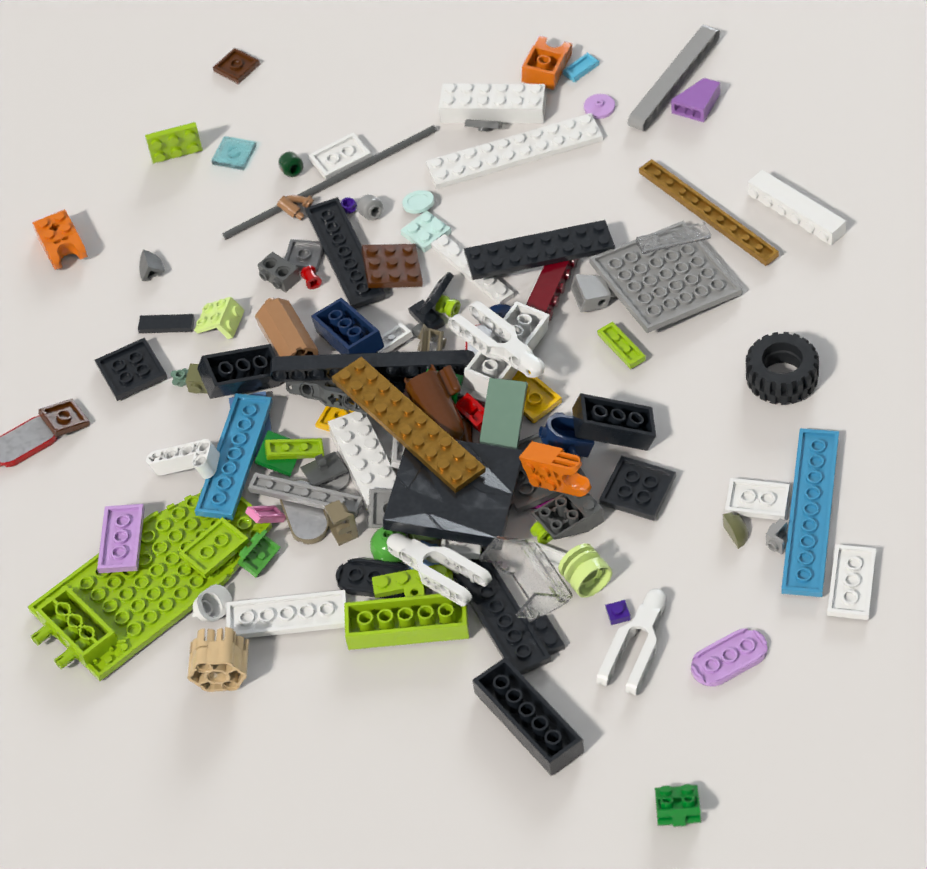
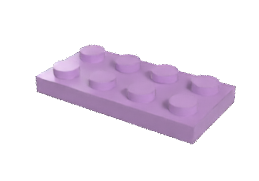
[97,504,145,573]

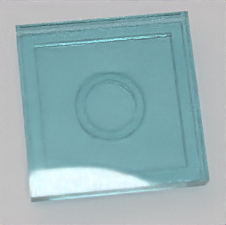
[211,136,256,170]

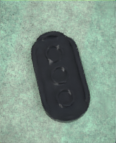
[336,558,410,599]

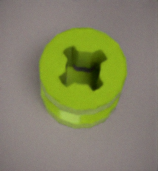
[530,521,553,544]

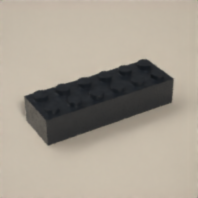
[472,657,584,776]

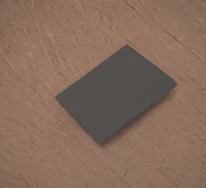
[300,451,348,486]

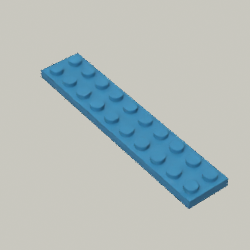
[781,428,839,597]

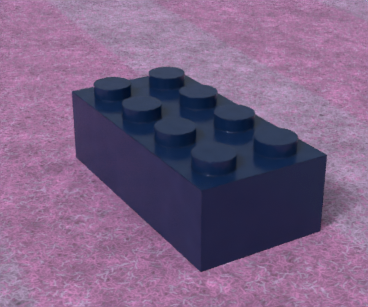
[311,298,385,354]

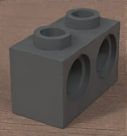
[257,251,301,293]

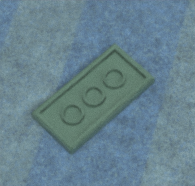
[479,378,528,450]

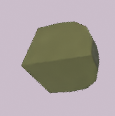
[723,512,749,549]

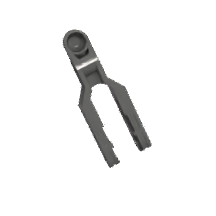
[285,380,367,413]

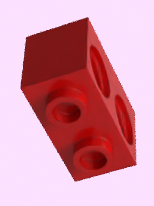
[455,392,485,433]

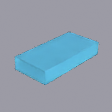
[563,53,599,83]

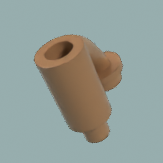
[277,195,314,221]

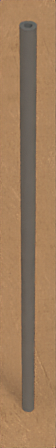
[222,125,436,240]

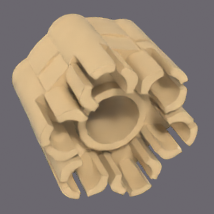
[188,627,249,692]

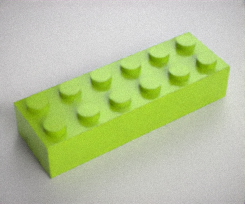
[344,594,469,650]

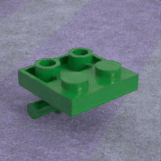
[655,784,701,827]

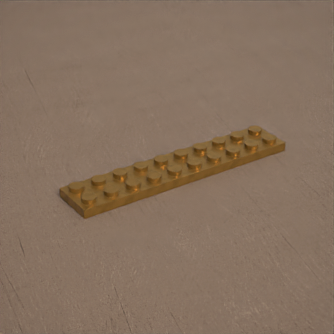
[332,357,486,493]

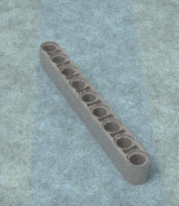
[628,25,720,131]

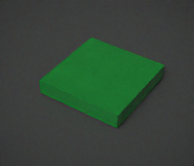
[255,430,297,477]

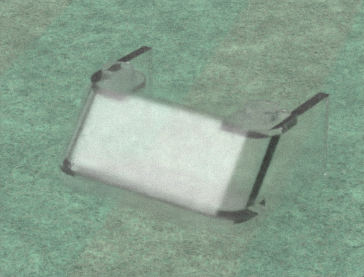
[478,536,573,619]

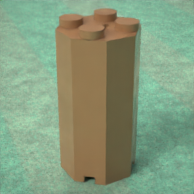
[255,298,319,357]

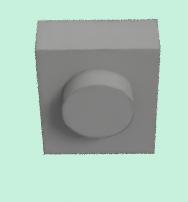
[766,518,787,554]

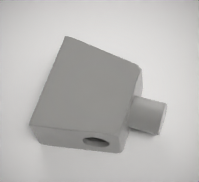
[571,274,617,312]

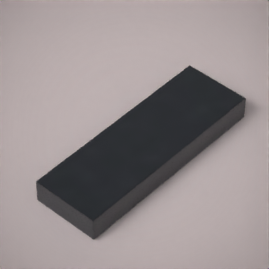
[420,272,454,315]
[138,314,195,333]

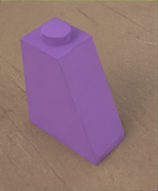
[671,78,720,122]

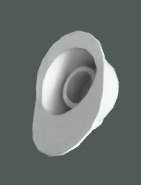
[192,584,232,622]

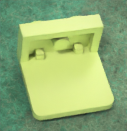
[194,297,245,339]

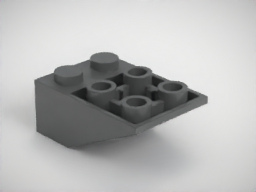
[531,493,604,540]

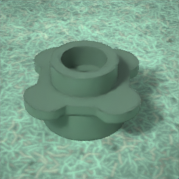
[170,368,188,387]

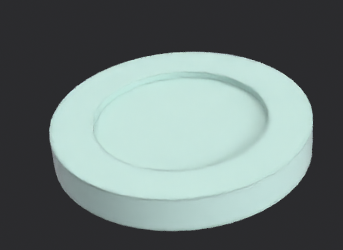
[402,190,434,214]

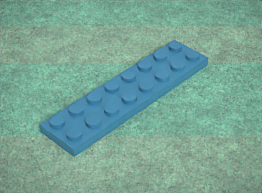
[195,393,273,520]

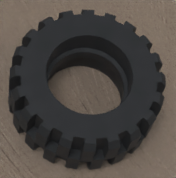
[746,332,819,405]

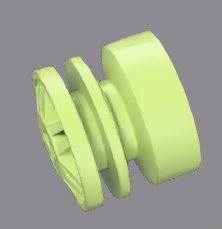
[558,543,612,598]

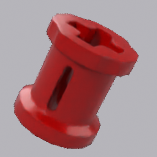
[301,266,322,290]

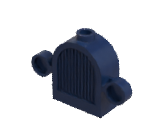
[539,412,595,459]

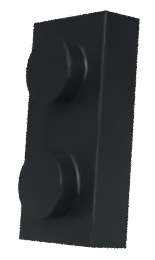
[408,299,445,330]
[529,615,565,656]

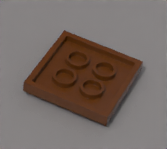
[362,244,423,288]

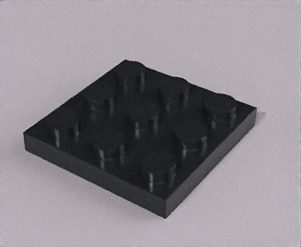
[95,337,167,401]
[599,455,676,521]

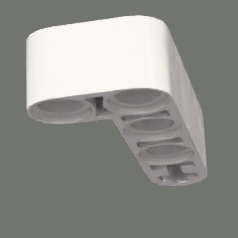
[146,439,220,479]

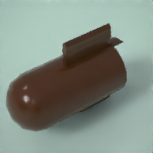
[403,364,465,441]

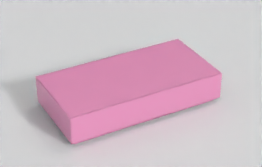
[245,505,286,524]

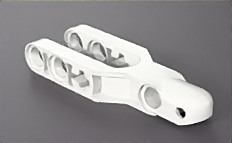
[448,301,545,378]
[386,533,492,607]
[597,589,666,696]

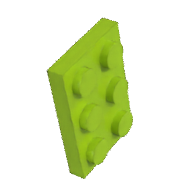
[145,122,203,164]
[179,517,250,579]

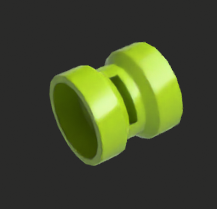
[435,295,461,318]

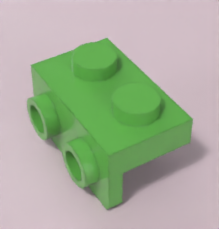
[238,529,281,578]

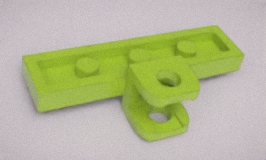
[372,564,454,598]

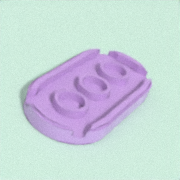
[691,629,767,686]

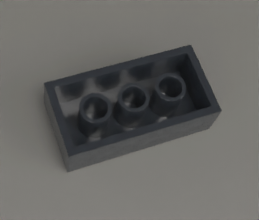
[197,344,280,399]
[572,393,656,451]

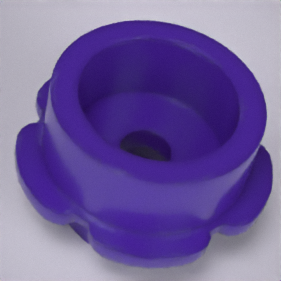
[341,197,357,214]

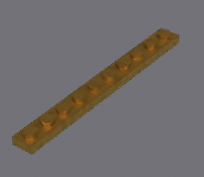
[639,159,779,266]

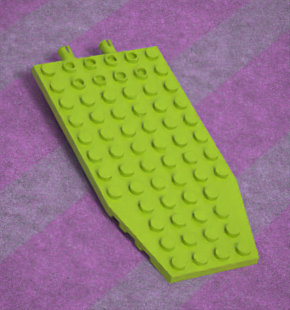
[28,489,272,681]

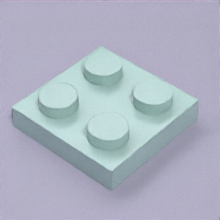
[401,211,451,252]

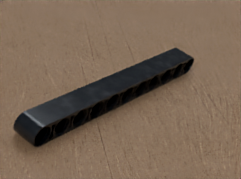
[270,350,475,382]

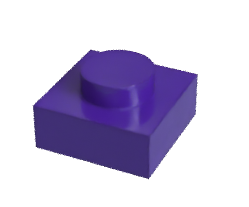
[605,600,631,625]

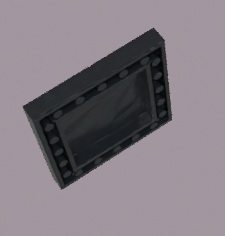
[383,440,523,549]

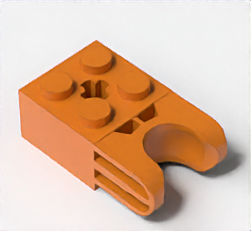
[521,36,572,90]
[32,209,88,270]
[519,441,592,497]

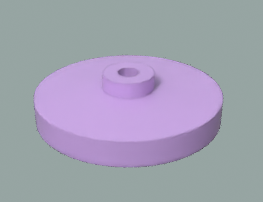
[584,94,615,119]

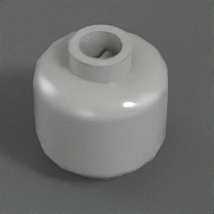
[357,194,383,220]

